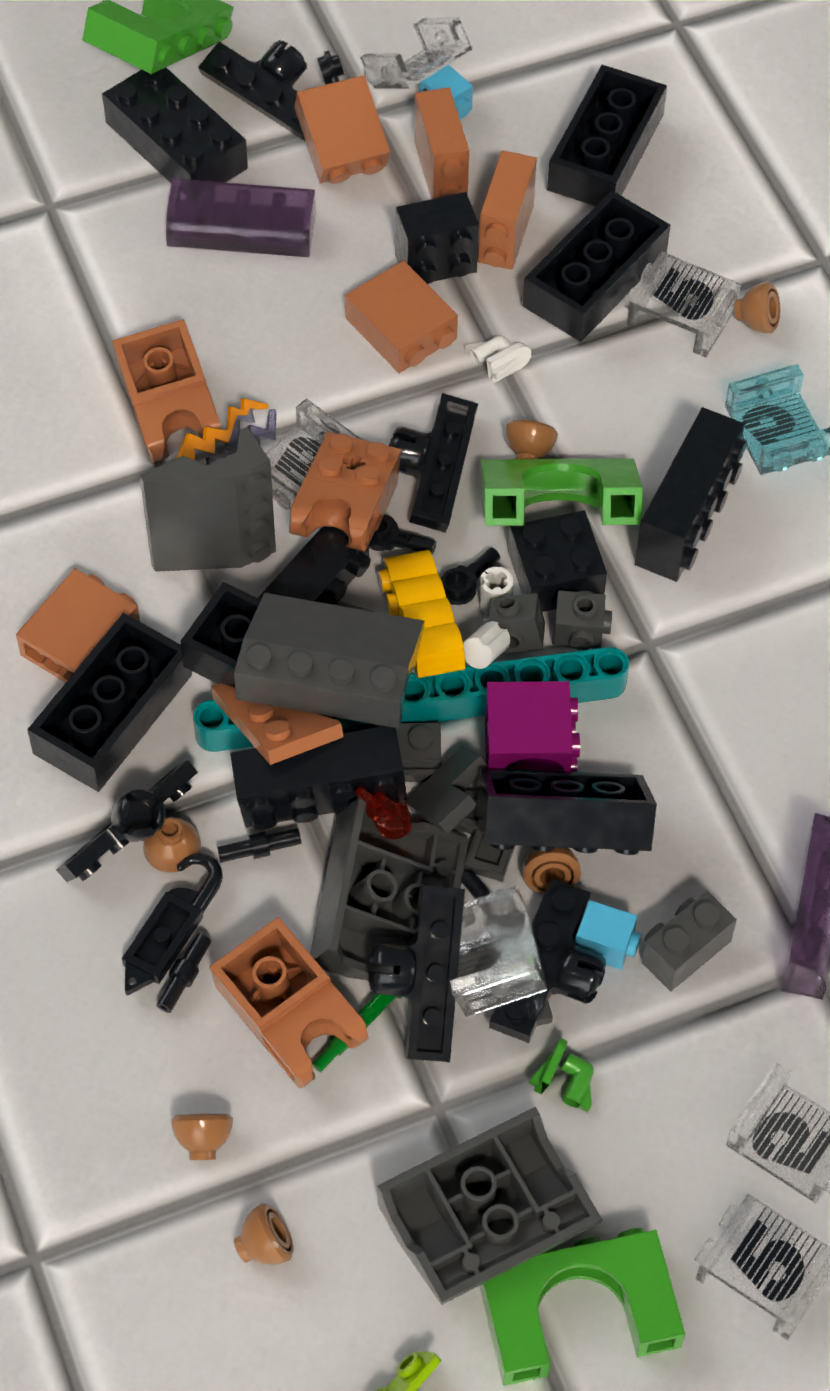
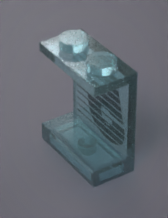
[725,364,830,475]

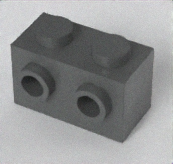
[642,891,737,992]

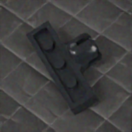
[198,40,307,141]
[389,393,478,533]
[56,760,198,882]
[489,878,606,1043]
[368,885,465,1062]

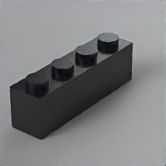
[258,526,371,604]

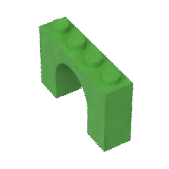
[82,0,234,74]
[481,458,643,526]
[480,1228,685,1386]

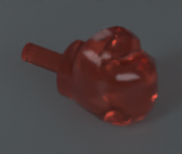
[355,787,412,840]

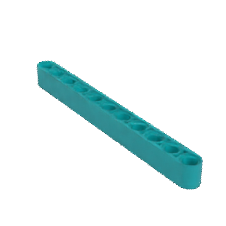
[193,647,629,752]

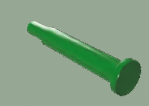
[312,994,403,1073]

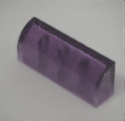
[166,178,316,257]
[780,813,830,999]

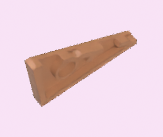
[211,683,343,765]

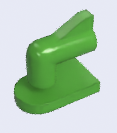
[528,1037,594,1112]

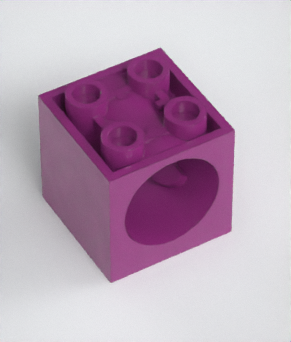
[485,681,580,772]

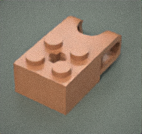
[112,319,222,463]
[289,431,401,552]
[209,917,369,1088]

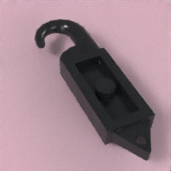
[122,853,223,996]

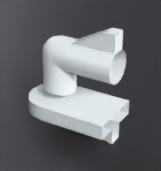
[464,335,531,384]

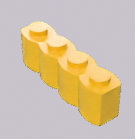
[378,550,465,678]

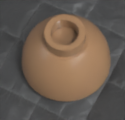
[734,282,781,334]
[505,420,558,459]
[143,817,201,873]
[523,847,581,894]
[171,1114,233,1160]
[234,1203,294,1265]

